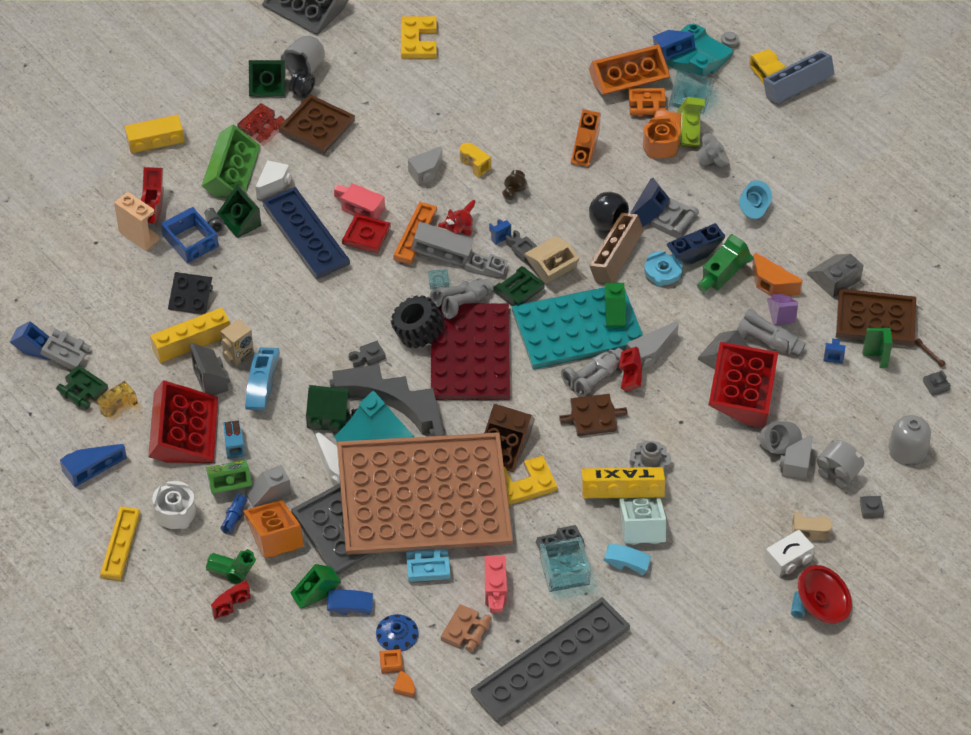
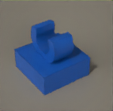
[489,219,511,245]
[823,338,846,364]

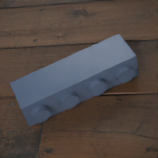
[763,50,835,103]

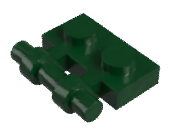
[56,365,108,410]

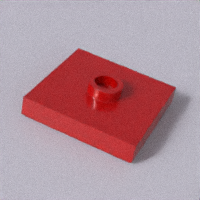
[342,214,391,254]

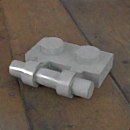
[40,329,91,370]

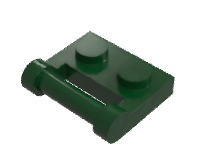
[493,266,545,306]

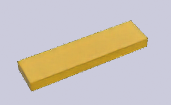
[100,506,141,581]

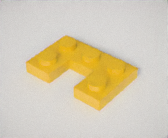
[401,16,437,59]
[504,455,558,506]

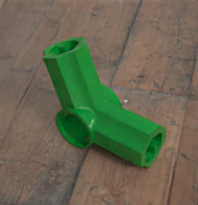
[206,549,256,584]

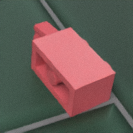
[334,183,385,219]
[485,556,507,613]

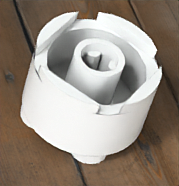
[152,481,196,529]

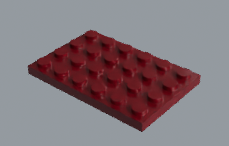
[431,303,510,400]

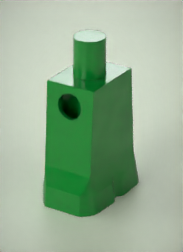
[697,234,754,293]

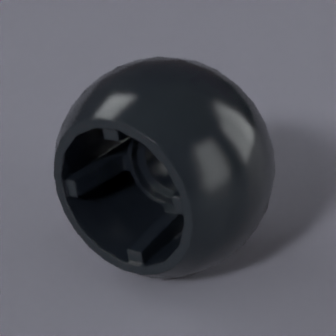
[589,191,629,233]

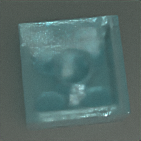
[540,537,591,592]

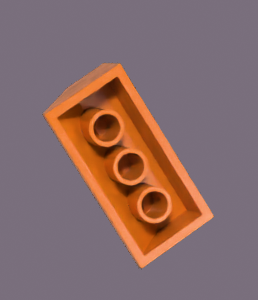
[589,44,671,95]

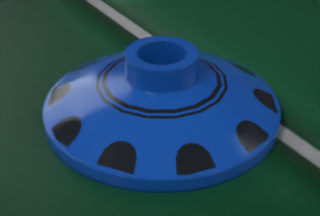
[376,614,418,651]

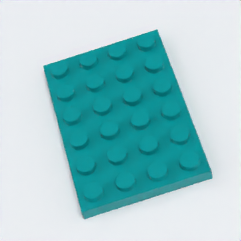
[512,287,643,370]

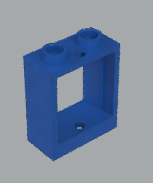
[161,207,219,263]

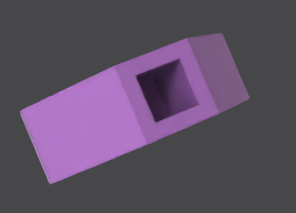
[767,293,798,325]

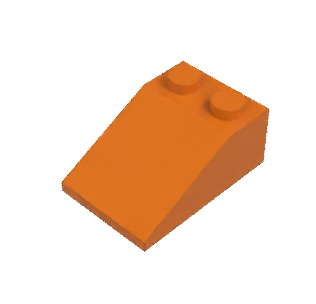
[243,499,304,558]

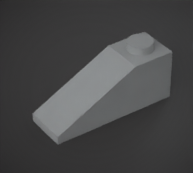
[626,321,679,369]

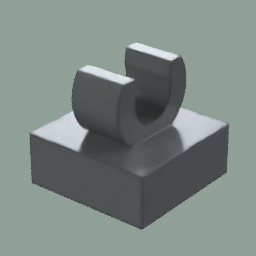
[923,370,951,396]

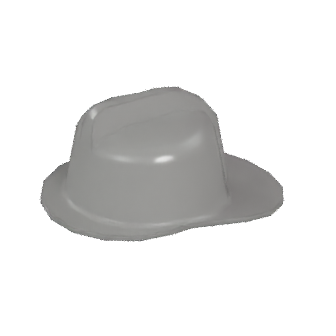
[757,421,802,454]

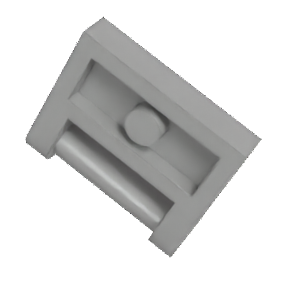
[651,198,699,238]

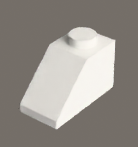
[256,160,292,200]

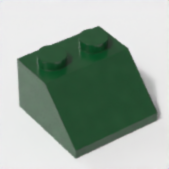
[306,385,350,432]

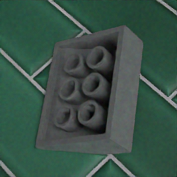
[262,0,349,35]

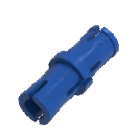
[220,494,248,534]

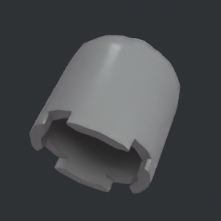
[281,36,325,77]
[888,415,931,465]

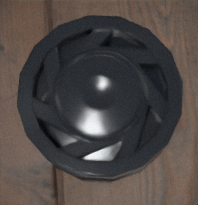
[289,69,315,98]

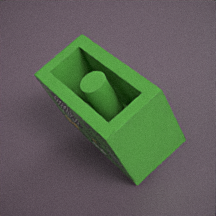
[206,460,252,494]

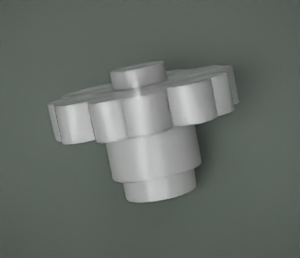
[696,133,729,167]
[630,441,671,470]

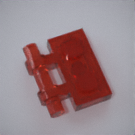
[237,103,285,143]

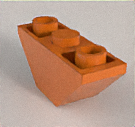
[571,109,601,167]
[752,253,803,297]

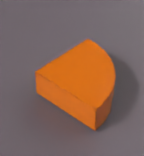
[393,671,415,698]

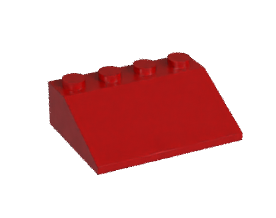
[708,342,779,428]
[148,380,218,463]

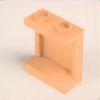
[114,192,159,251]

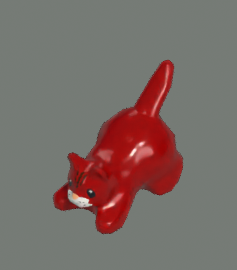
[438,200,476,236]

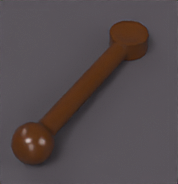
[915,338,946,367]

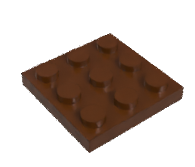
[279,94,355,154]

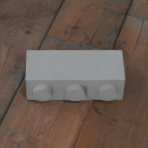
[410,222,474,267]

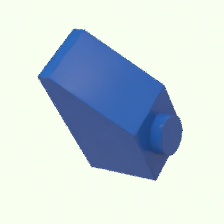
[653,30,696,61]
[10,321,51,360]

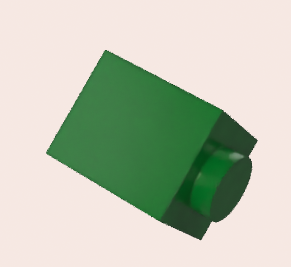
[604,283,626,328]
[290,564,341,609]

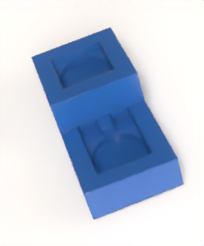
[327,590,373,615]

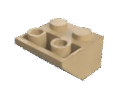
[524,236,580,285]

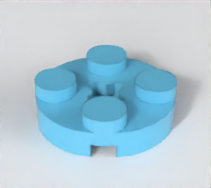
[644,251,683,287]

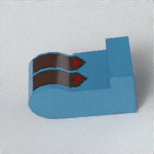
[223,420,245,459]

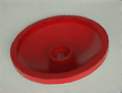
[798,565,852,624]

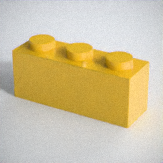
[125,114,185,153]

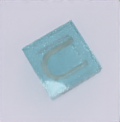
[428,269,449,290]

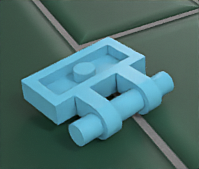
[406,549,450,582]

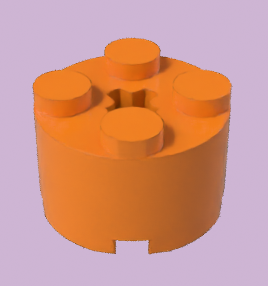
[643,116,681,159]

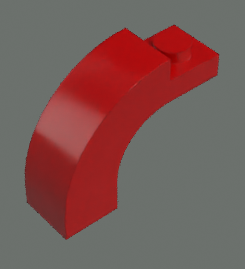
[141,167,164,223]

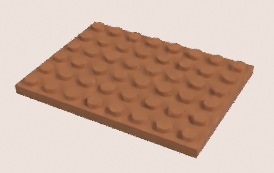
[337,433,513,555]

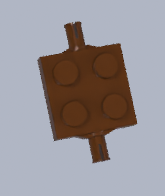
[559,393,627,436]

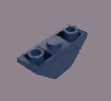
[630,178,670,227]
[667,223,726,264]

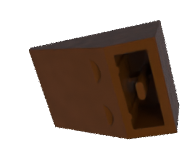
[484,404,535,472]

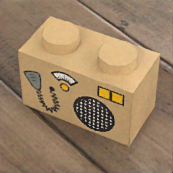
[221,319,254,367]

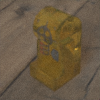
[98,381,138,417]

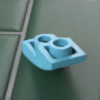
[603,544,651,575]

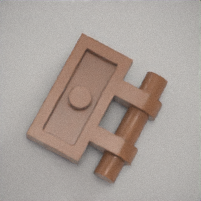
[441,604,492,652]

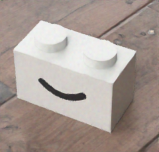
[764,530,814,578]

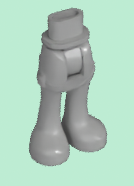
[430,278,495,319]
[737,309,806,355]
[561,348,623,397]

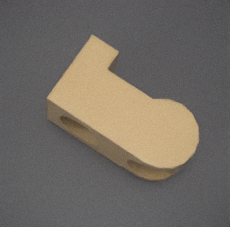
[792,512,832,540]

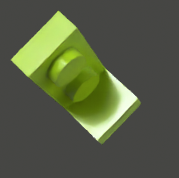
[677,97,705,148]

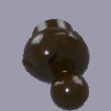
[502,170,527,200]

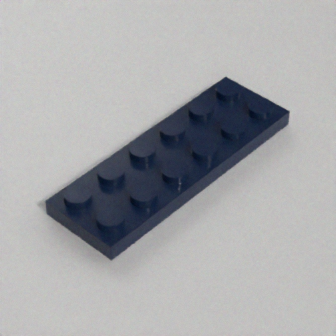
[263,187,350,279]

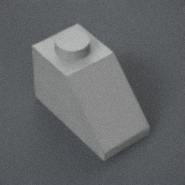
[408,146,442,186]
[779,435,813,480]
[245,465,291,507]

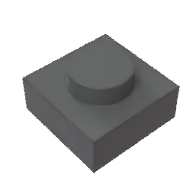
[860,496,884,518]

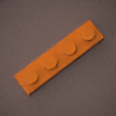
[393,202,437,265]

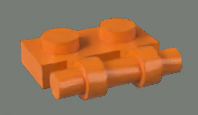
[628,88,666,117]

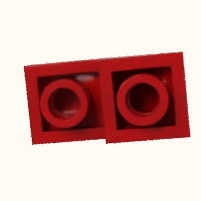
[211,580,251,619]

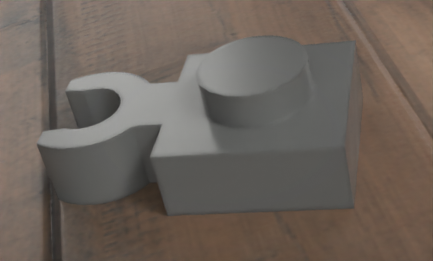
[506,230,537,261]
[348,340,386,368]

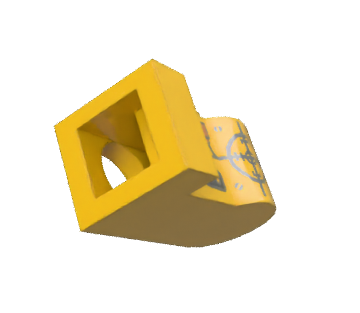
[460,143,491,178]

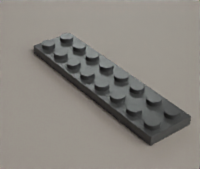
[471,597,630,722]

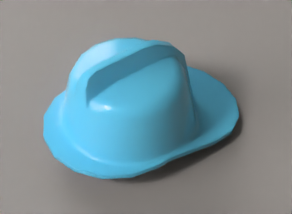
[739,180,772,219]

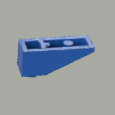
[60,444,127,487]

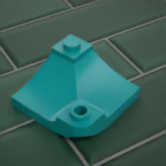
[665,23,734,79]
[334,391,415,442]

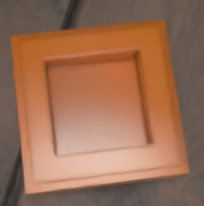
[379,649,403,673]

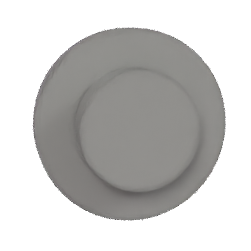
[721,32,739,48]

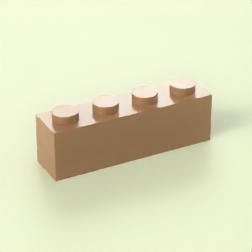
[589,213,644,283]

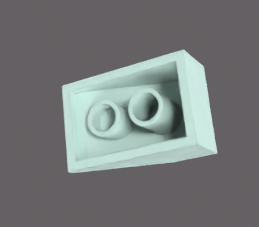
[618,498,666,545]

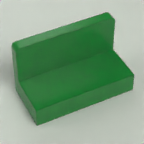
[862,328,893,368]

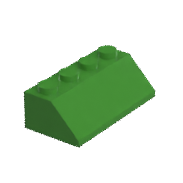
[201,124,261,198]

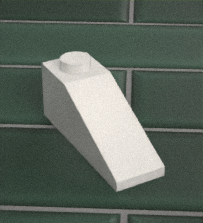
[316,432,340,486]

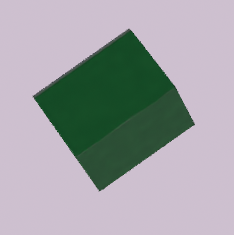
[249,60,286,96]
[217,185,261,237]

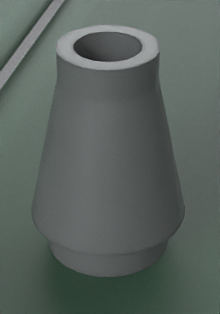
[204,208,224,233]

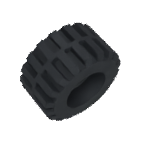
[391,295,445,348]

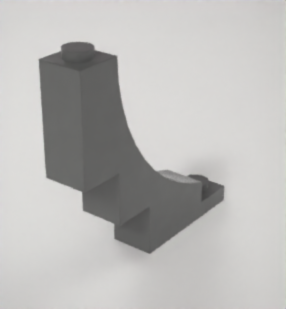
[329,364,444,436]

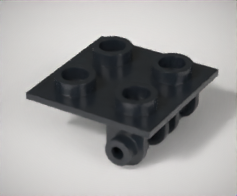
[168,272,213,314]

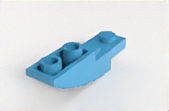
[245,347,280,411]

